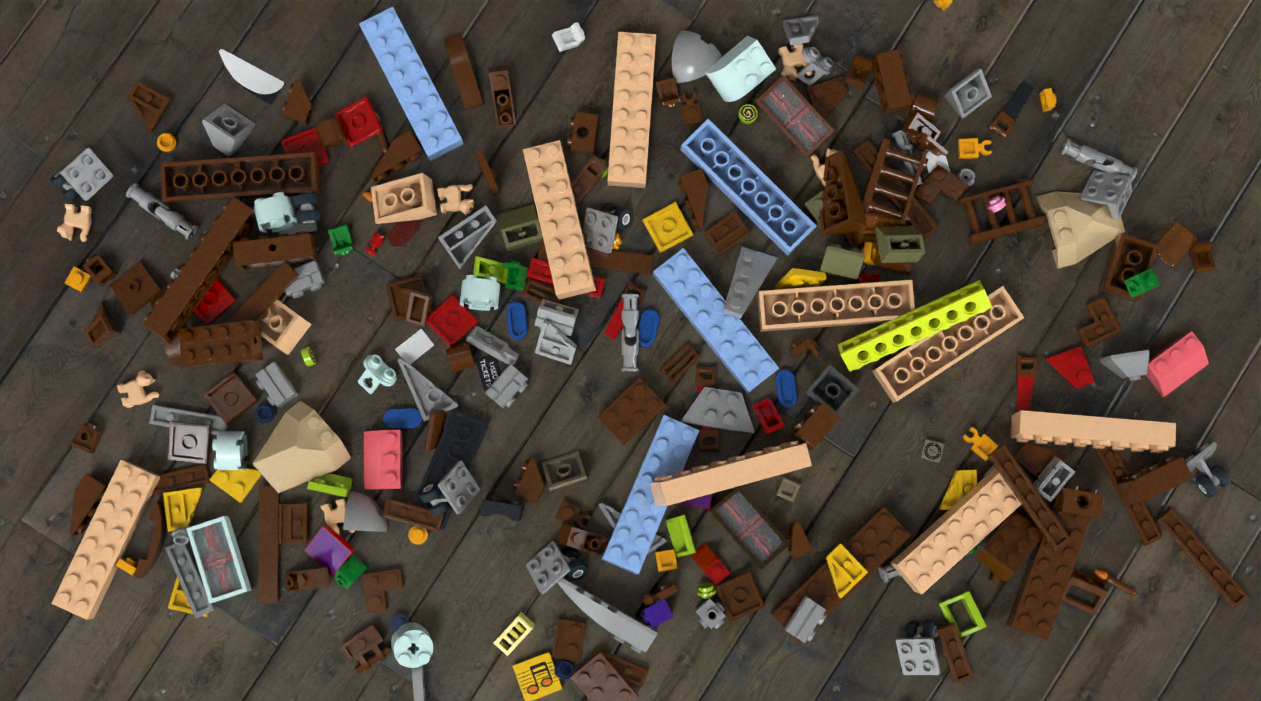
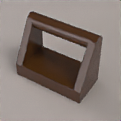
[788,523,813,559]
[1062,568,1108,615]

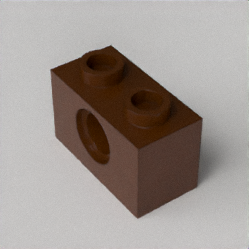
[567,111,598,155]
[1057,485,1104,518]

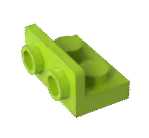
[307,473,353,497]

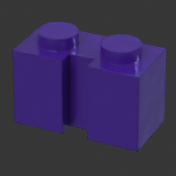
[641,599,674,627]

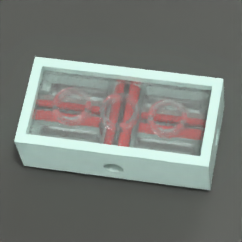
[186,516,252,604]

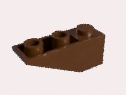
[489,65,516,128]
[371,130,423,182]
[678,168,708,232]
[70,474,108,536]
[556,523,610,556]

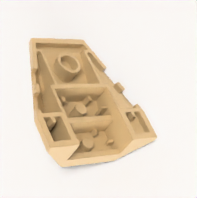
[1037,191,1125,269]
[253,401,351,493]

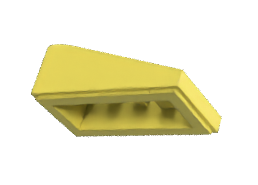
[494,612,535,656]

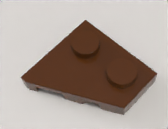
[806,76,848,118]
[127,81,171,132]
[1013,443,1066,480]

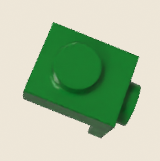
[328,223,353,255]
[501,260,528,290]
[1124,268,1160,298]
[334,555,367,590]

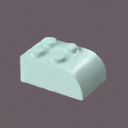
[705,36,776,102]

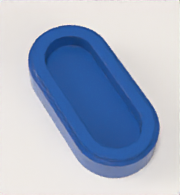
[507,302,528,340]
[638,309,659,347]
[775,369,797,408]
[383,409,423,429]

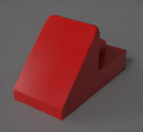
[752,397,785,434]
[691,544,730,586]

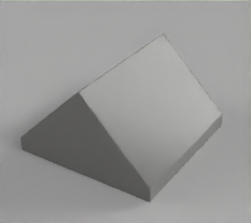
[944,68,992,119]

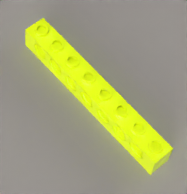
[838,280,992,372]

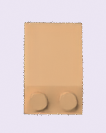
[371,173,437,224]
[257,299,312,355]

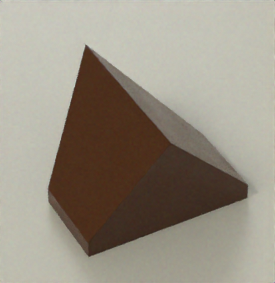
[397,288,433,327]
[84,301,121,348]

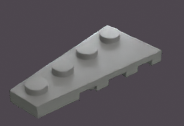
[723,247,778,318]

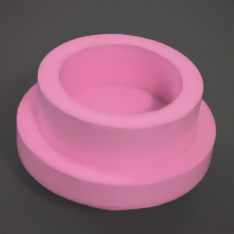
[987,196,1006,213]

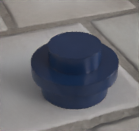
[255,404,275,423]
[390,614,410,632]
[554,660,573,680]

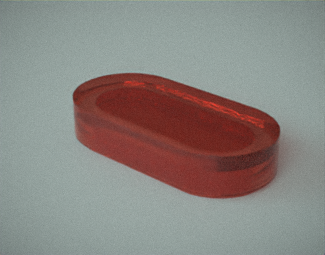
[388,220,420,248]

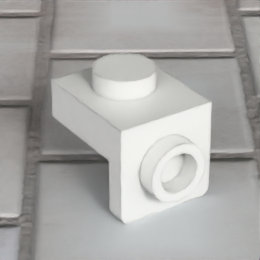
[552,22,585,52]

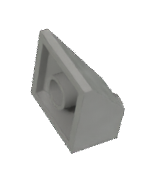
[202,104,255,157]
[1100,350,1150,381]

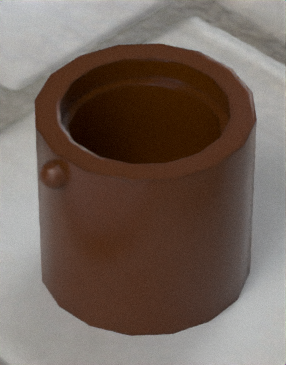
[909,93,939,123]
[315,118,346,150]
[446,342,476,373]

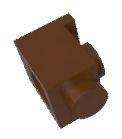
[83,254,118,286]
[70,422,103,453]

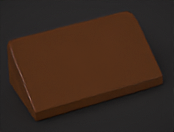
[425,408,445,451]

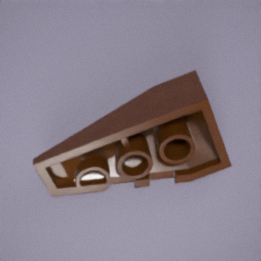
[819,150,866,235]

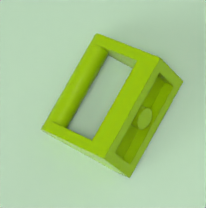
[665,515,696,557]
[939,590,987,638]

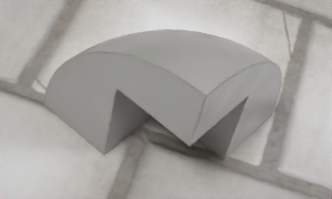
[672,31,722,83]
[343,491,388,532]

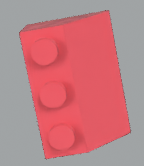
[1146,331,1209,397]
[364,430,403,490]

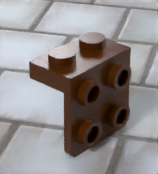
[901,111,949,156]

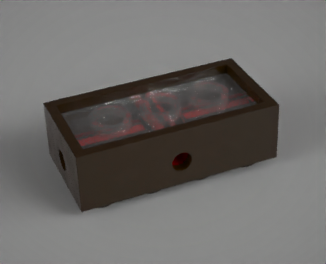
[709,486,790,570]

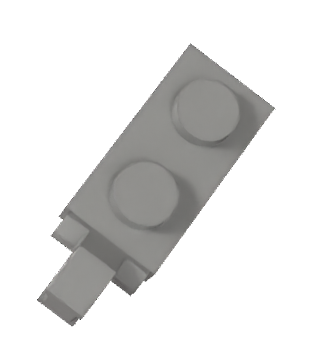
[466,326,519,366]

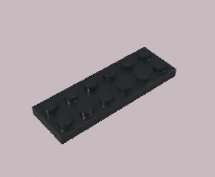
[413,409,489,531]

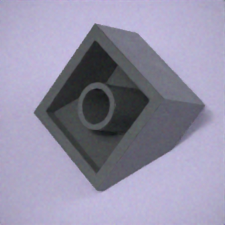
[806,365,859,415]

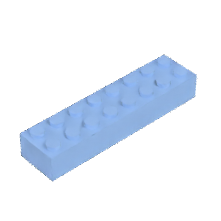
[359,7,464,161]
[680,119,817,256]
[653,248,779,394]
[601,415,699,575]

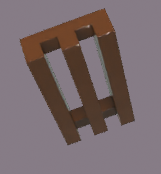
[521,278,561,304]
[660,343,701,384]

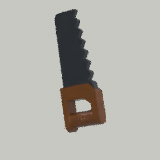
[988,82,1034,139]

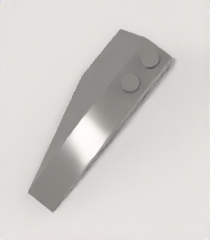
[557,578,658,653]

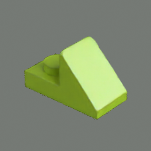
[473,256,508,284]

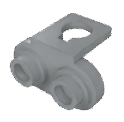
[797,47,834,86]

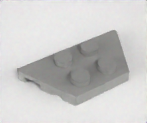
[681,387,754,434]

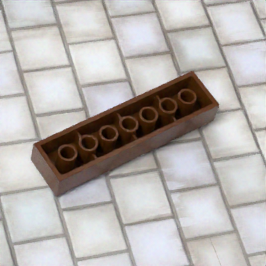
[160,152,321,204]
[143,197,257,344]
[1006,482,1099,640]
[770,507,911,643]

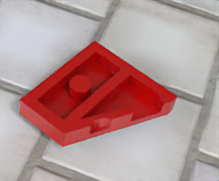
[1045,347,1095,389]

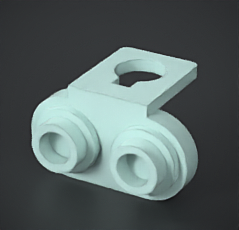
[358,355,397,394]

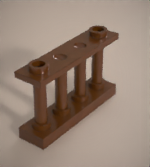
[862,138,929,226]
[956,178,1046,246]

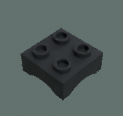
[480,496,523,521]

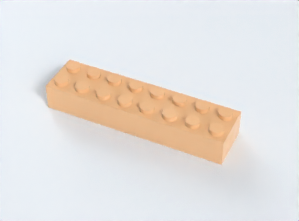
[608,32,656,188]
[523,140,596,299]
[757,280,915,332]
[872,286,1024,403]
[1011,410,1176,454]
[650,441,812,506]
[51,460,160,620]
[890,468,1021,594]

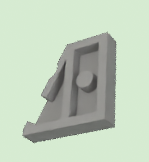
[783,15,819,45]
[535,319,577,365]

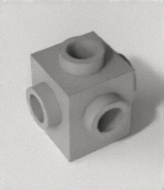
[695,598,725,629]

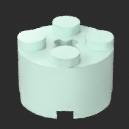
[254,192,297,233]
[460,275,500,311]
[212,431,248,470]
[391,623,433,668]

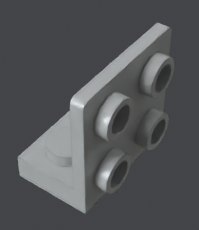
[1080,170,1132,219]

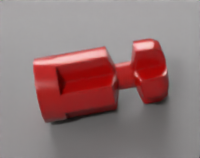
[365,232,385,256]
[857,273,880,284]

